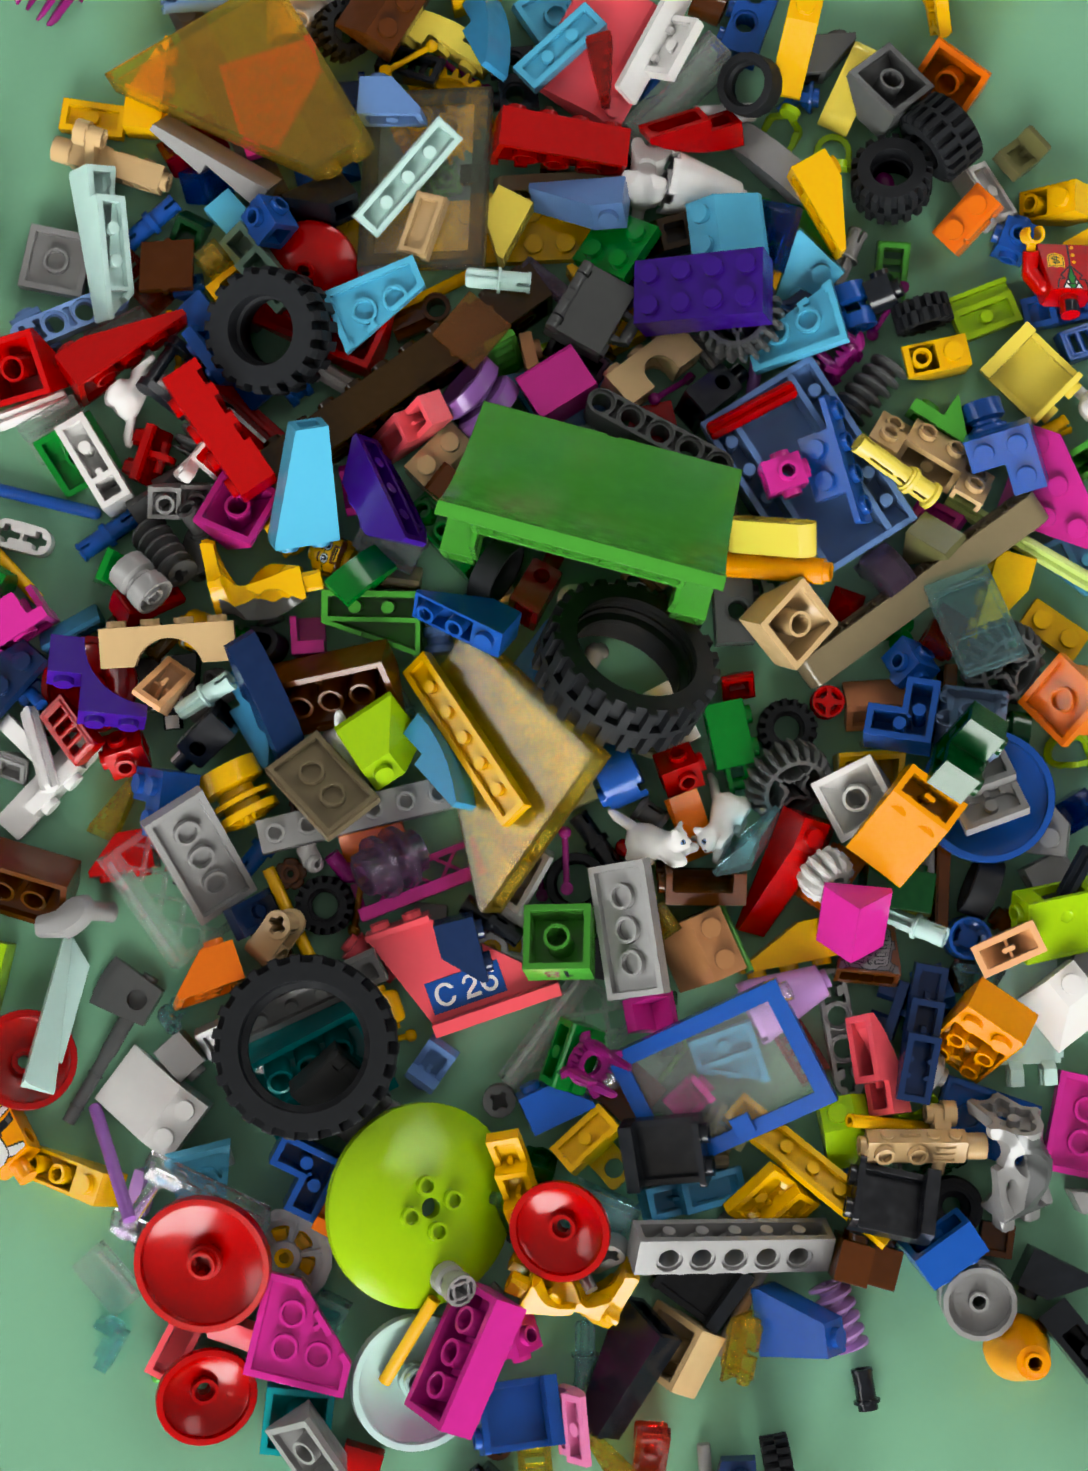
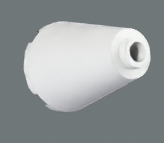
[655,150,747,215]

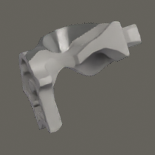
[967,1092,1053,1233]

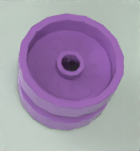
[442,355,520,438]

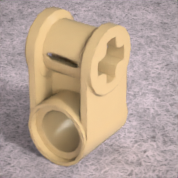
[244,908,306,966]

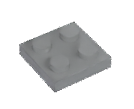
[17,223,88,299]

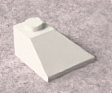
[810,754,891,843]
[1016,959,1088,1053]

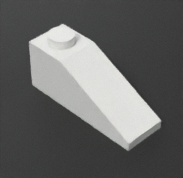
[54,412,135,519]

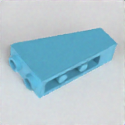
[268,417,340,553]

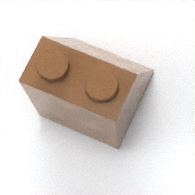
[661,905,747,993]

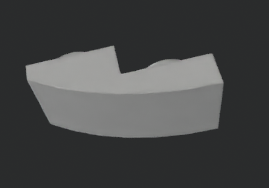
[147,482,213,520]

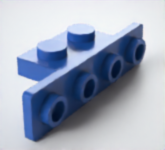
[177,290,273,410]
[797,395,873,524]

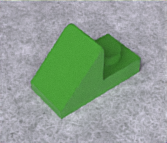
[904,395,967,443]

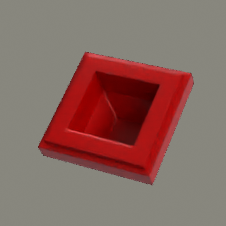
[827,585,866,622]
[721,670,756,702]

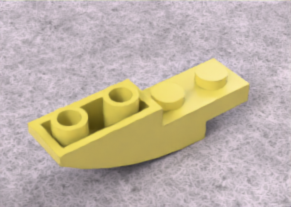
[401,10,489,80]

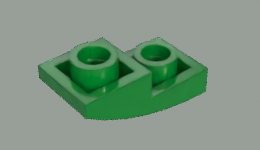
[324,544,397,607]

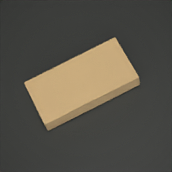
[396,190,450,262]

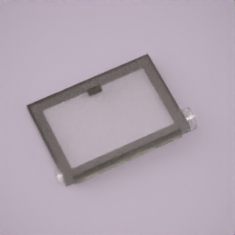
[357,86,494,278]

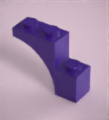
[46,634,148,732]

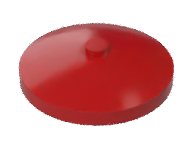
[134,1195,272,1333]

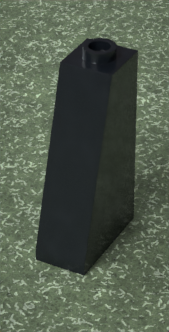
[585,1296,682,1440]

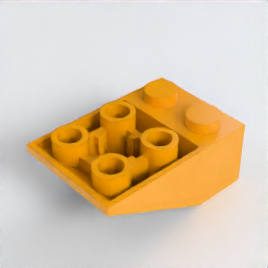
[845,763,968,888]
[940,976,1039,1084]

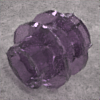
[350,826,430,899]

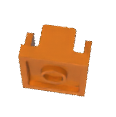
[1017,653,1088,747]

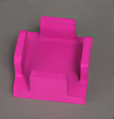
[0,584,60,653]

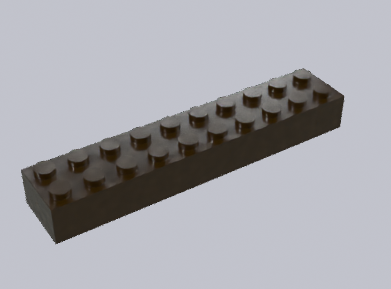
[260,263,553,479]

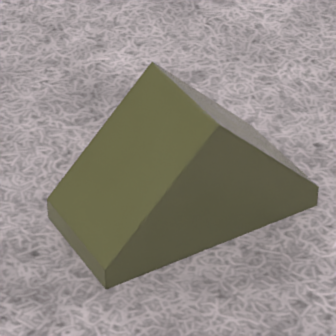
[902,511,967,565]

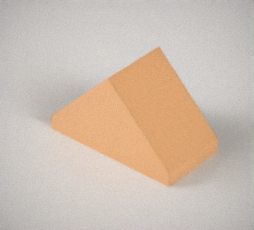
[131,656,195,716]
[970,919,1048,979]

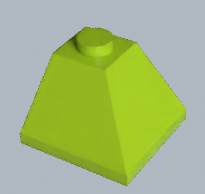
[334,691,417,791]
[815,1093,873,1169]

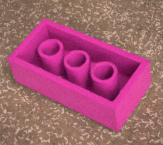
[404,1281,527,1440]

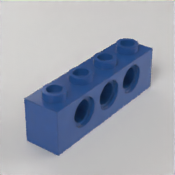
[714,0,779,71]

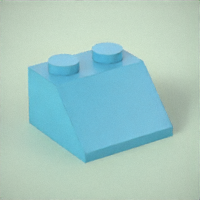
[685,192,769,254]

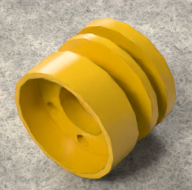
[199,752,279,833]

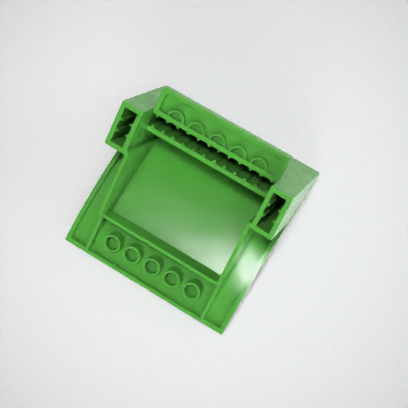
[434,401,743,626]

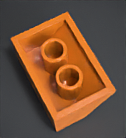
[173,937,245,1011]

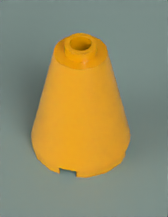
[982,1313,1051,1381]

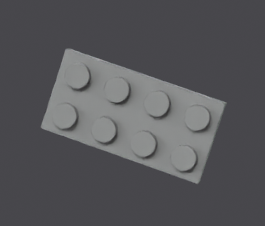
[140,785,258,926]
[587,858,671,1001]

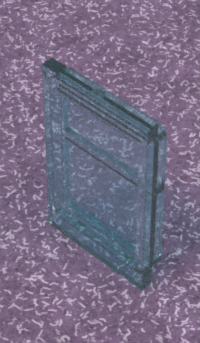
[924,564,1029,679]

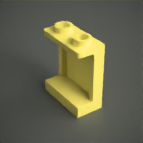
[979,321,1084,425]

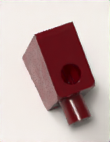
[508,553,564,631]

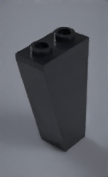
[1037,1297,1088,1384]

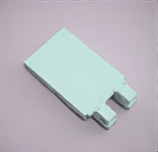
[989,959,1064,1087]

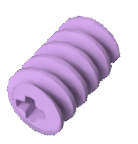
[808,1279,869,1355]

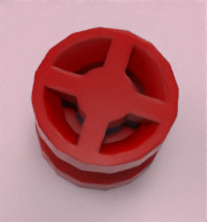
[809,685,845,720]

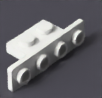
[615,0,704,105]
[0,733,103,840]

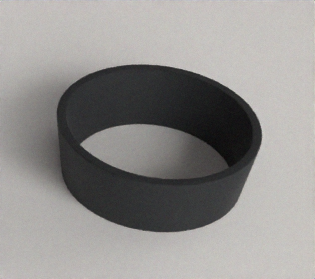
[467,539,524,601]

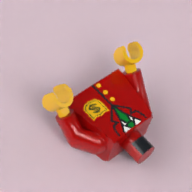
[1019,225,1088,320]

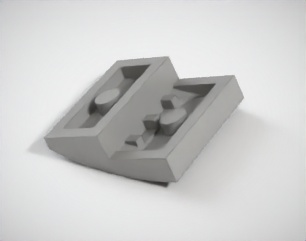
[958,749,1030,837]

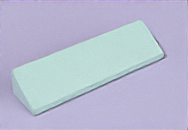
[351,116,463,238]

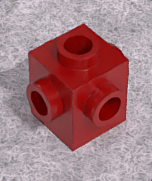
[98,730,152,781]
[652,741,707,799]

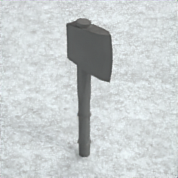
[63,956,165,1125]

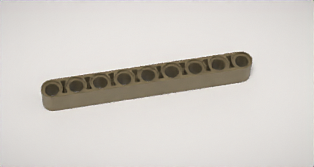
[797,491,1049,689]

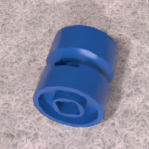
[834,279,878,335]
[962,395,1007,435]
[943,916,992,960]

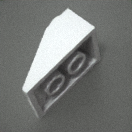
[94,1044,214,1159]

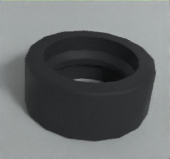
[717,52,782,118]
[545,852,601,910]
[956,862,1006,920]

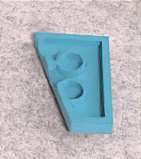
[324,254,426,355]
[749,278,850,375]

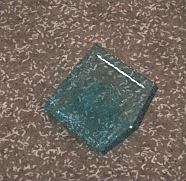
[712,805,780,877]

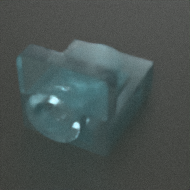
[93,1315,131,1374]

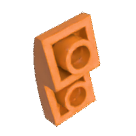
[664,788,713,862]

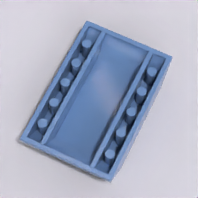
[700,356,918,586]

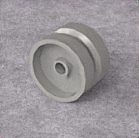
[937,1257,1017,1341]

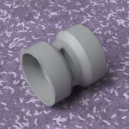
[430,1260,476,1307]

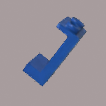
[472,1374,566,1456]

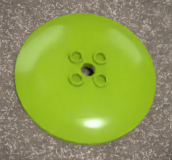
[325,1102,509,1309]

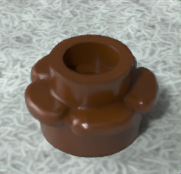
[275,858,307,890]

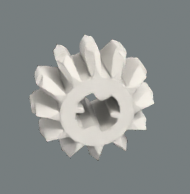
[796,845,855,903]

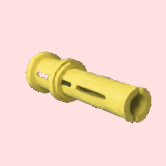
[851,433,943,509]

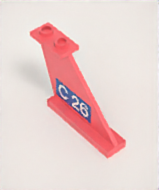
[364,908,562,1039]

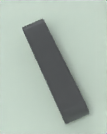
[583,388,734,467]

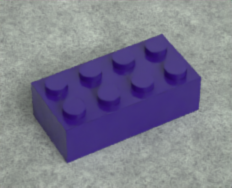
[633,247,773,337]

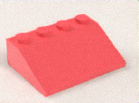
[539,0,657,124]

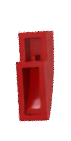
[638,107,744,153]

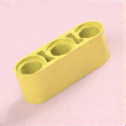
[817,41,878,137]
[728,515,817,558]

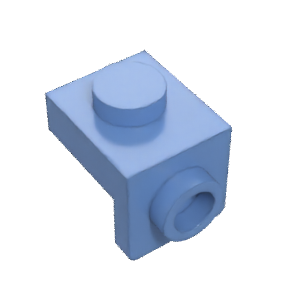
[404,1034,460,1094]

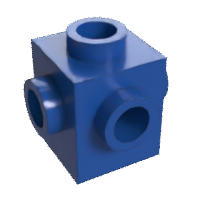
[241,193,299,249]
[990,215,1038,267]
[881,635,940,689]

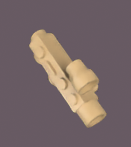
[50,118,173,196]
[856,1100,989,1176]

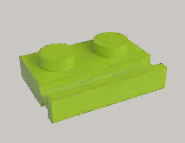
[949,276,1023,343]

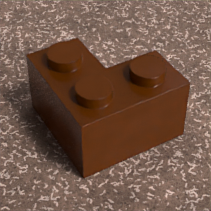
[827,1227,904,1292]

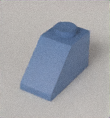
[356,72,428,127]

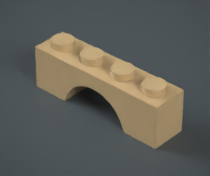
[98,614,236,669]

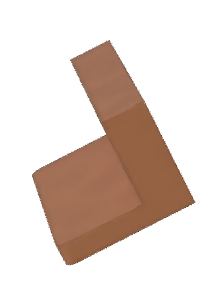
[842,679,905,732]

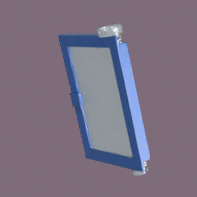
[597,977,838,1156]

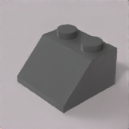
[846,42,935,138]

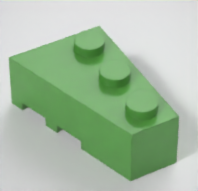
[321,589,423,656]

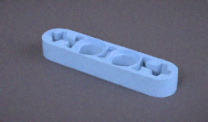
[10,293,129,345]

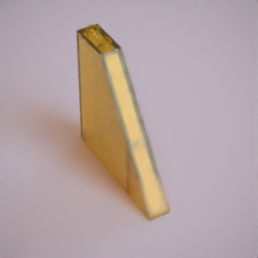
[105,0,375,182]
[439,639,612,913]

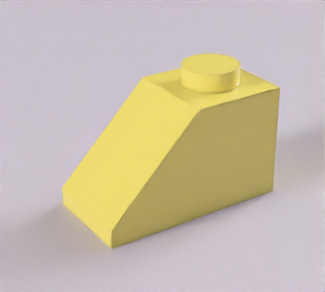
[481,184,534,268]

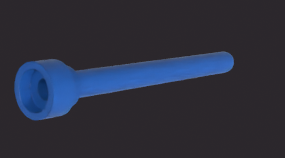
[0,484,102,520]

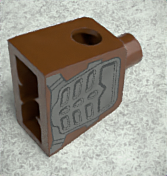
[833,924,901,987]

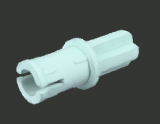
[465,266,532,294]
[174,670,238,720]
[887,908,950,948]

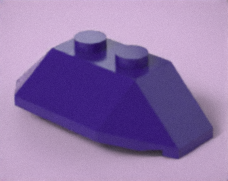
[342,433,427,547]

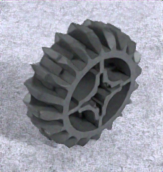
[699,288,785,364]
[958,619,1047,705]
[743,738,832,823]

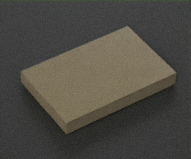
[265,730,381,842]

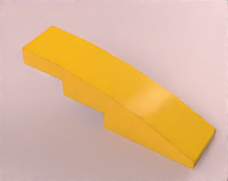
[485,1128,538,1225]

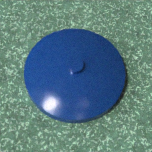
[923,733,1055,864]

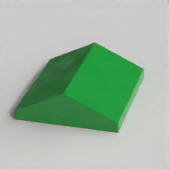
[32,410,123,499]

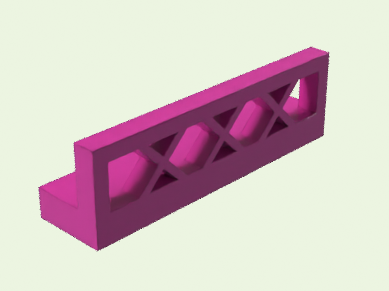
[350,838,487,922]

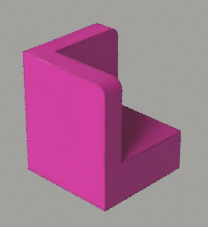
[289,615,328,658]
[622,990,678,1034]

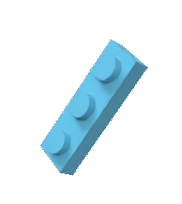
[513,2,608,95]

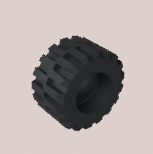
[899,91,983,183]
[850,133,933,225]

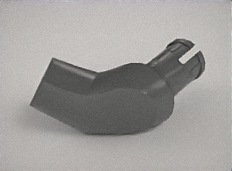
[177,501,217,582]

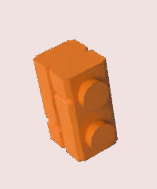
[932,182,1005,257]

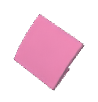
[558,1383,592,1468]

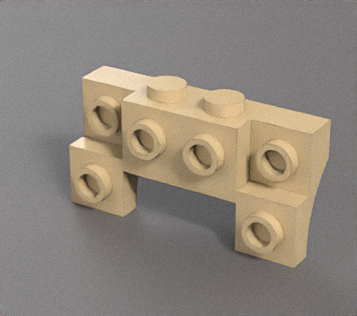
[868,410,995,513]

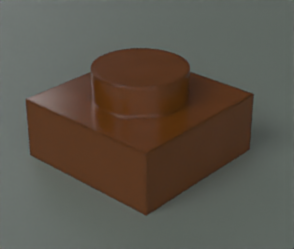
[978,1219,1016,1260]

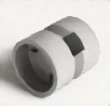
[109,550,173,614]

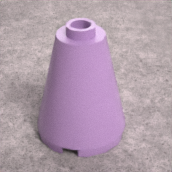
[735,965,832,1045]

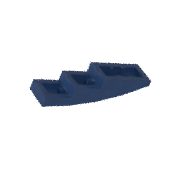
[224,629,305,760]
[895,961,949,1105]

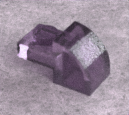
[853,542,917,598]

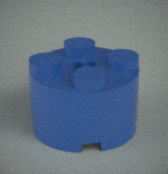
[582,742,650,810]

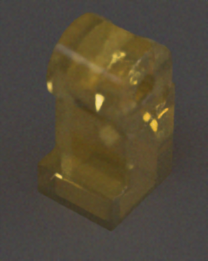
[193,238,234,282]

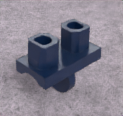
[871,980,910,1041]

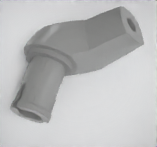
[34,895,118,939]

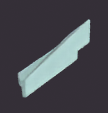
[69,164,134,324]
[20,937,90,1095]

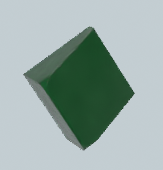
[169,210,214,257]

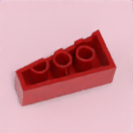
[487,103,631,176]
[162,357,277,503]

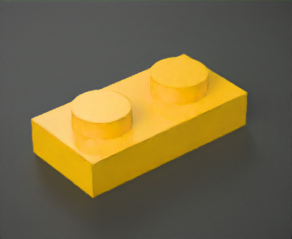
[58,97,126,142]
[1019,598,1088,661]

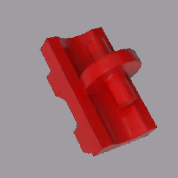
[122,423,177,488]

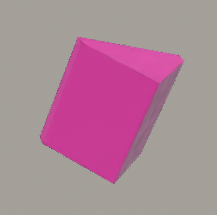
[515,344,598,422]
[192,471,276,550]
[816,882,893,963]

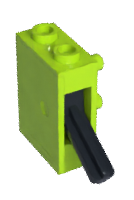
[1009,845,1088,965]

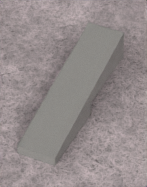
[150,114,282,203]

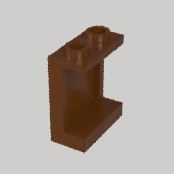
[656,850,747,906]

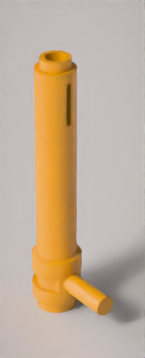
[672,552,834,589]

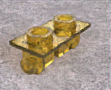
[720,1310,763,1386]

